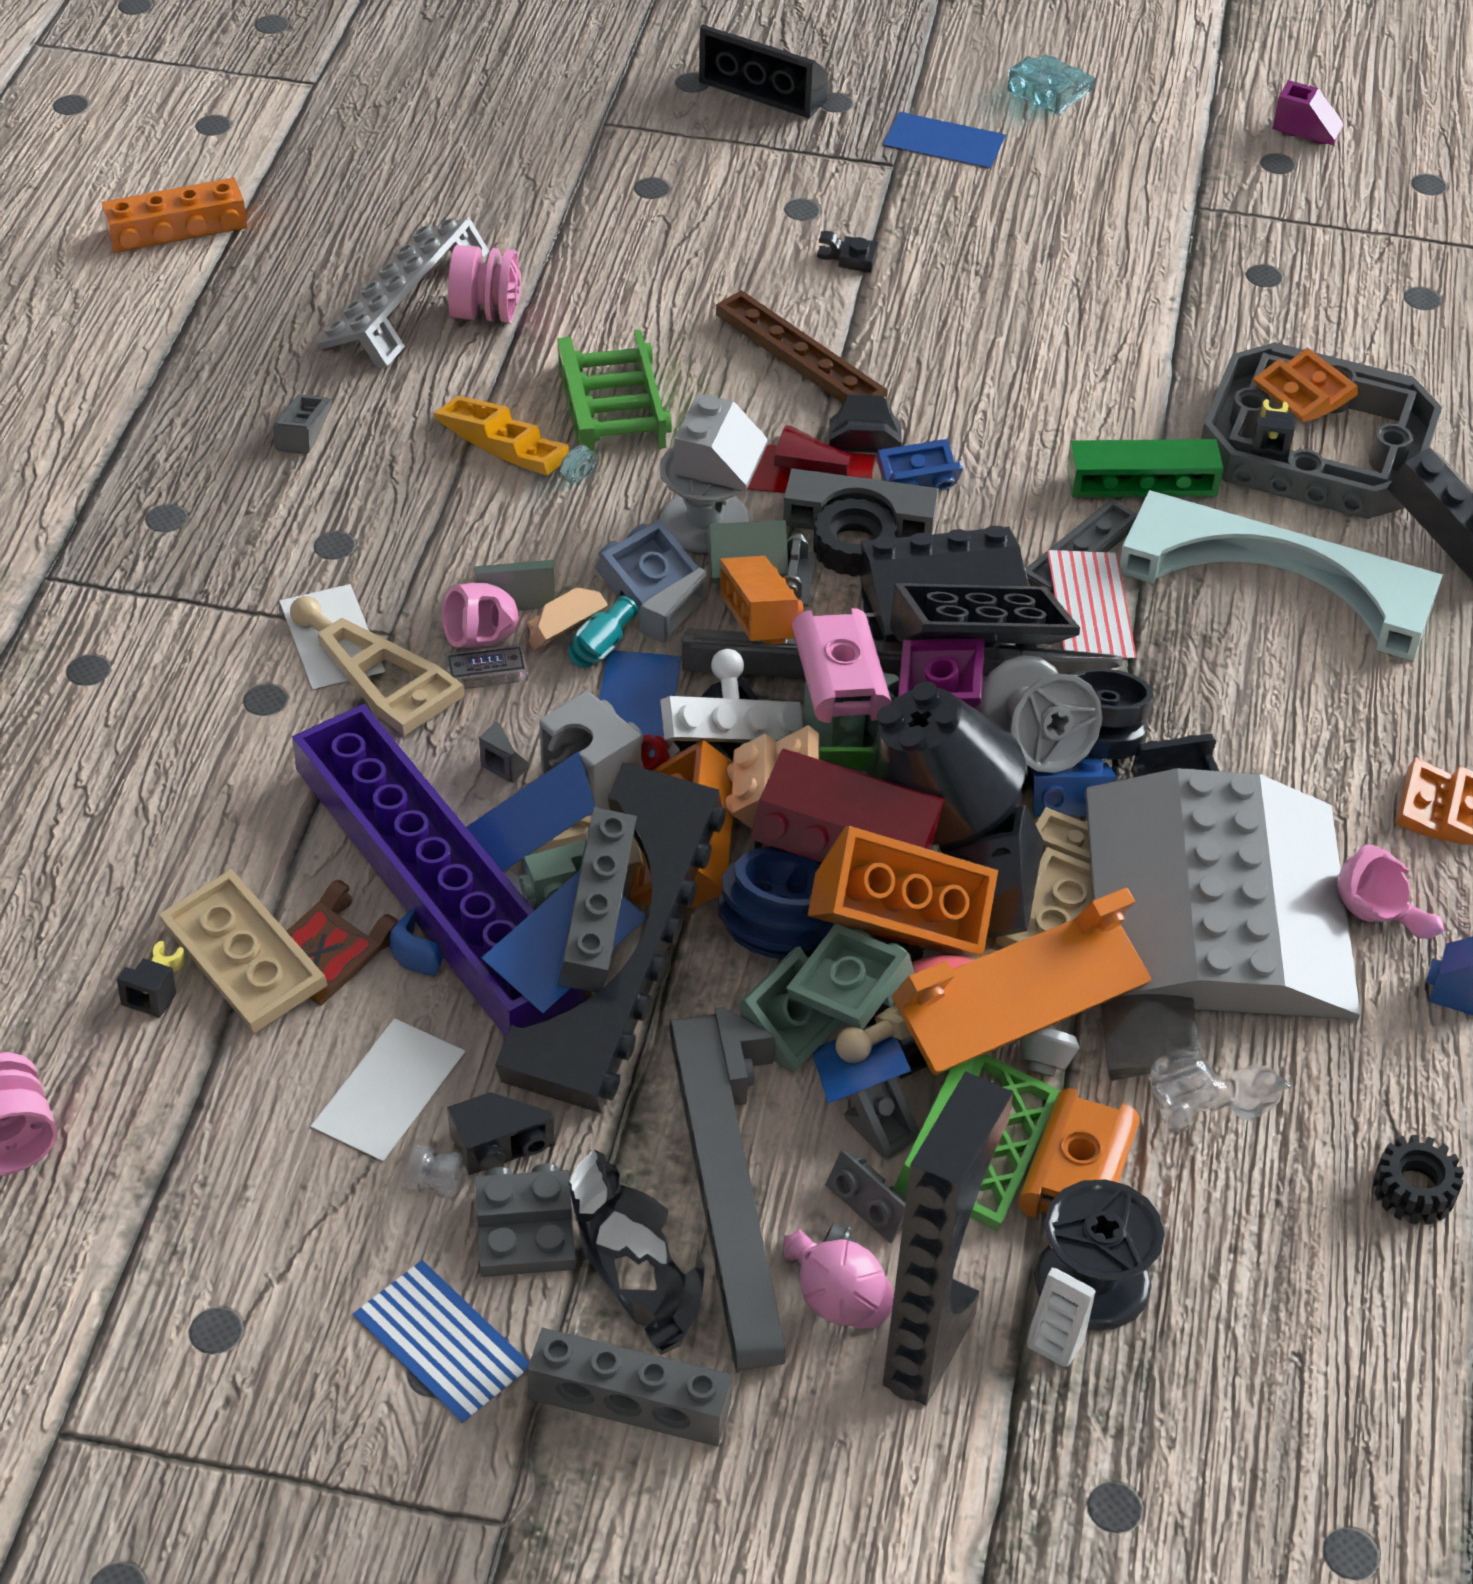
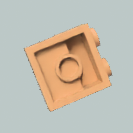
[726,725,819,829]

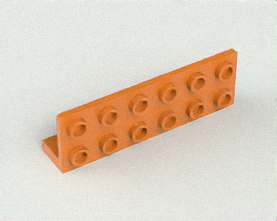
[891,887,1151,1075]

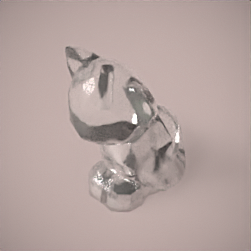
[1149,1050,1292,1134]

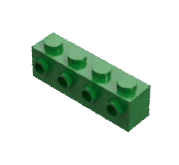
[1066,439,1223,498]

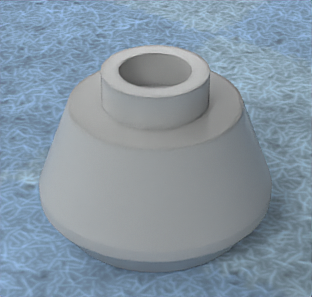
[1020,1027,1079,1077]

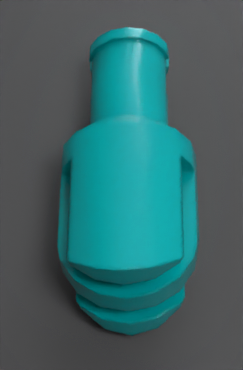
[568,596,638,667]

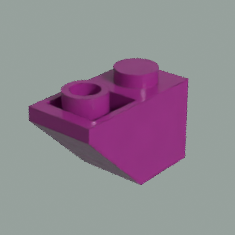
[1272,80,1343,146]

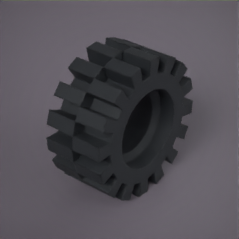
[1373,1135,1464,1225]

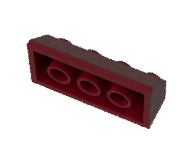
[750,748,944,863]

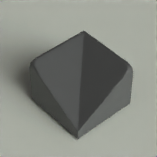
[479,722,529,783]

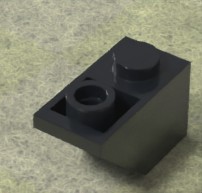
[447,1092,555,1175]

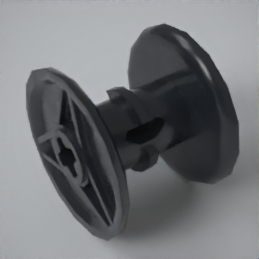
[1034,1179,1165,1330]

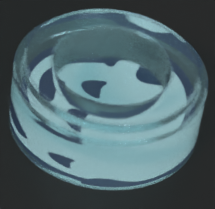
[560,445,596,483]

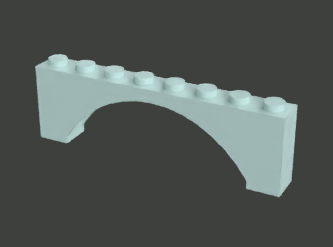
[1119,490,1443,661]

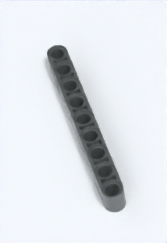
[670,1014,786,1371]

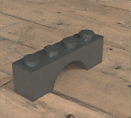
[783,468,939,538]

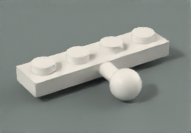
[660,649,803,743]

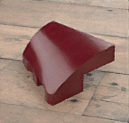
[774,425,852,476]

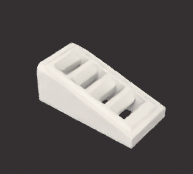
[1027,1267,1096,1367]

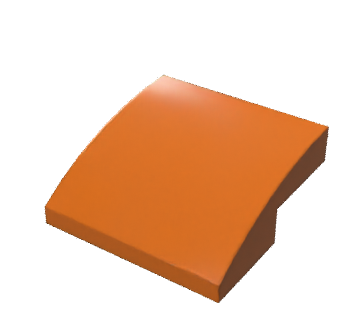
[1253,347,1358,422]
[1395,758,1473,845]

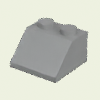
[673,393,768,491]

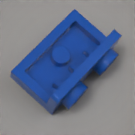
[876,439,963,491]
[1029,757,1116,817]

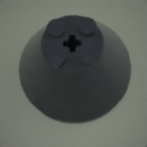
[867,682,1027,850]

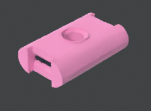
[792,608,892,723]

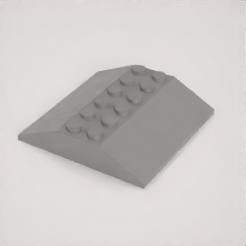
[1085,768,1361,1020]

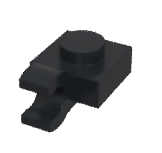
[817,231,878,273]

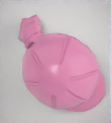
[1337,844,1444,939]
[783,1229,894,1328]

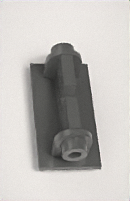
[782,534,816,607]
[825,1149,906,1243]

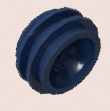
[718,846,845,959]

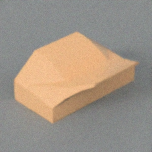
[527,587,608,651]

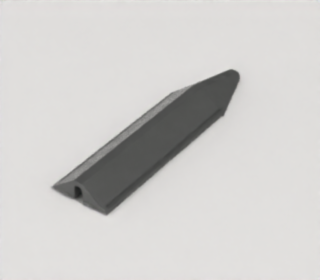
[681,628,1123,679]

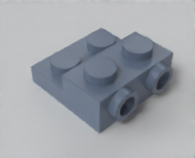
[595,519,699,611]

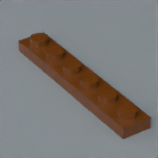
[716,290,888,403]

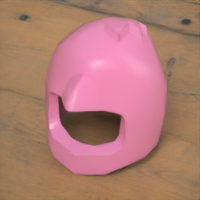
[441,583,519,649]

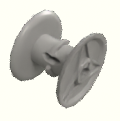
[659,446,751,553]
[975,655,1103,773]

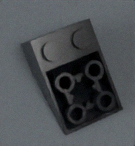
[941,805,1044,939]

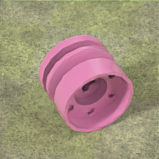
[448,245,521,324]
[0,1052,58,1176]

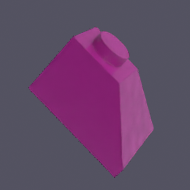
[898,638,985,709]

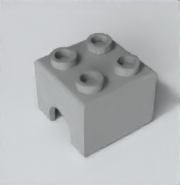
[540,691,644,816]

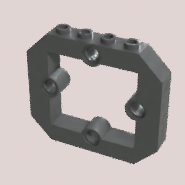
[1201,342,1442,519]

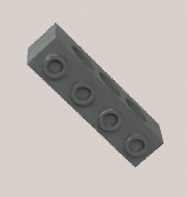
[557,807,637,993]
[527,1327,733,1447]

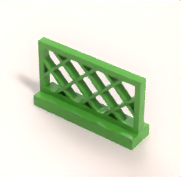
[893,1054,1060,1231]

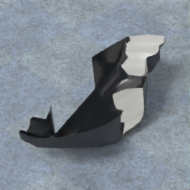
[568,1150,705,1355]

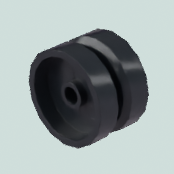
[1071,668,1153,760]

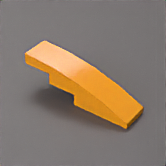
[433,395,570,476]

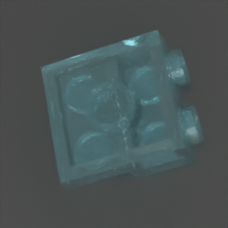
[1007,54,1095,115]

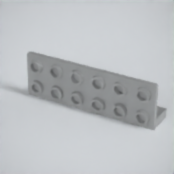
[318,217,489,369]

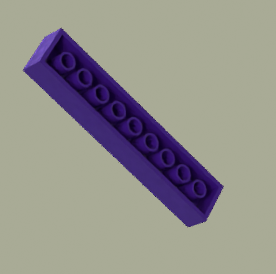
[292,704,586,1037]

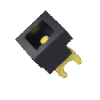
[1252,399,1295,457]
[116,941,185,1018]

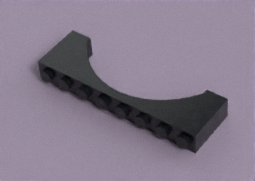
[495,763,726,1113]
[882,1071,1014,1406]

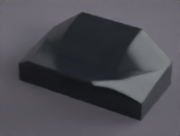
[829,394,902,453]

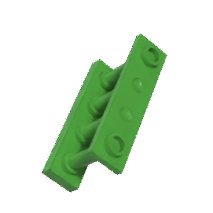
[557,329,672,457]

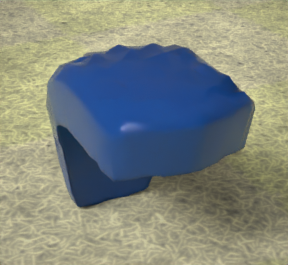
[390,909,443,977]

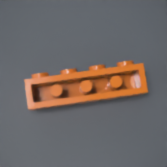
[101,177,247,253]
[720,556,804,645]

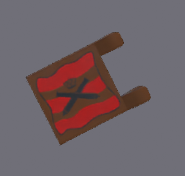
[286,880,398,1006]

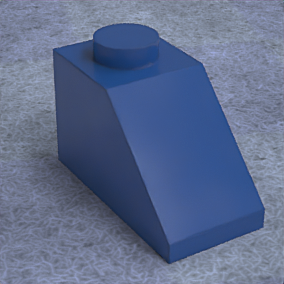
[1425,936,1473,1015]

